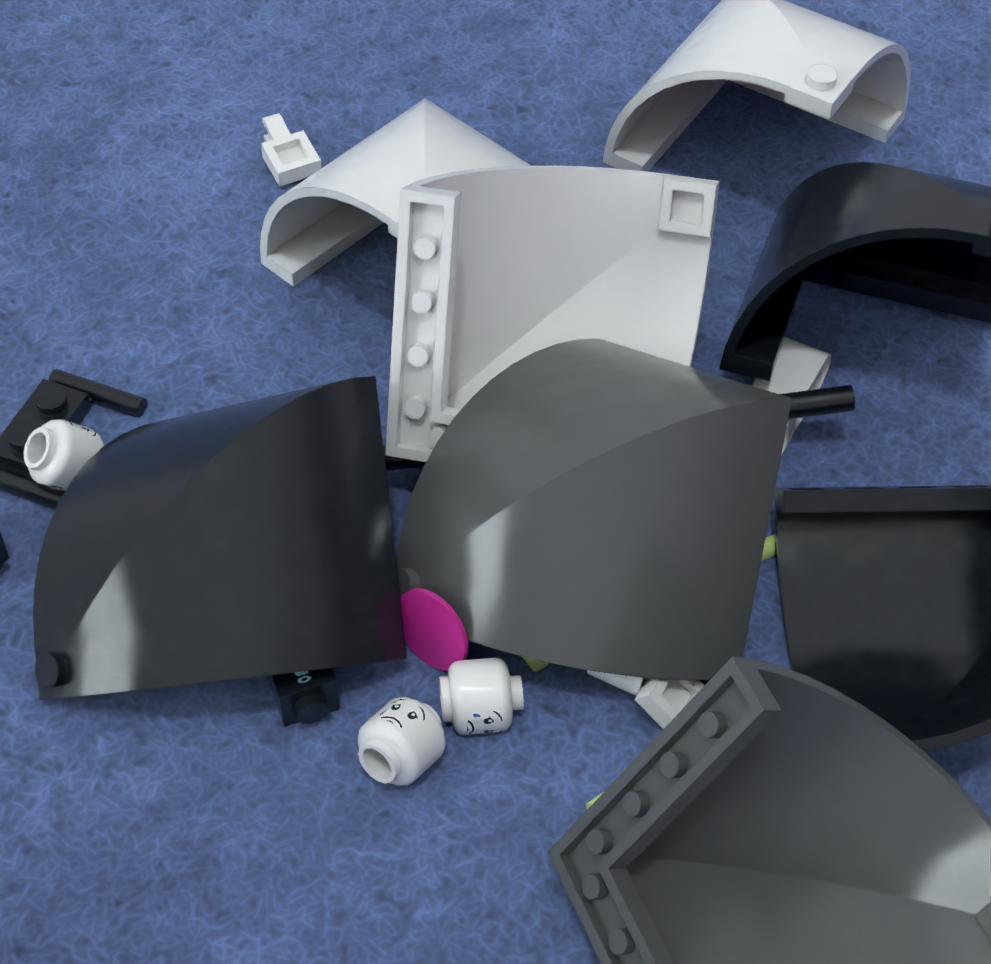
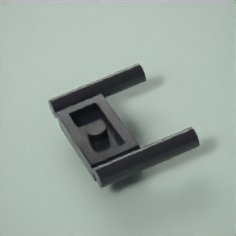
[0,369,148,509]

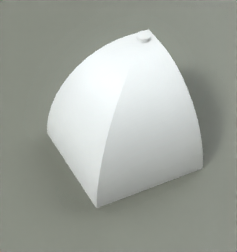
[603,0,911,172]
[260,98,531,287]
[385,166,720,462]

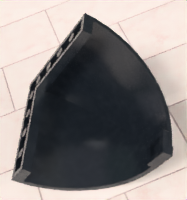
[719,162,991,381]
[33,376,406,700]
[774,485,991,752]

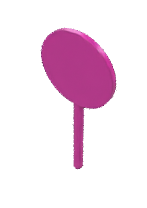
[400,588,469,671]

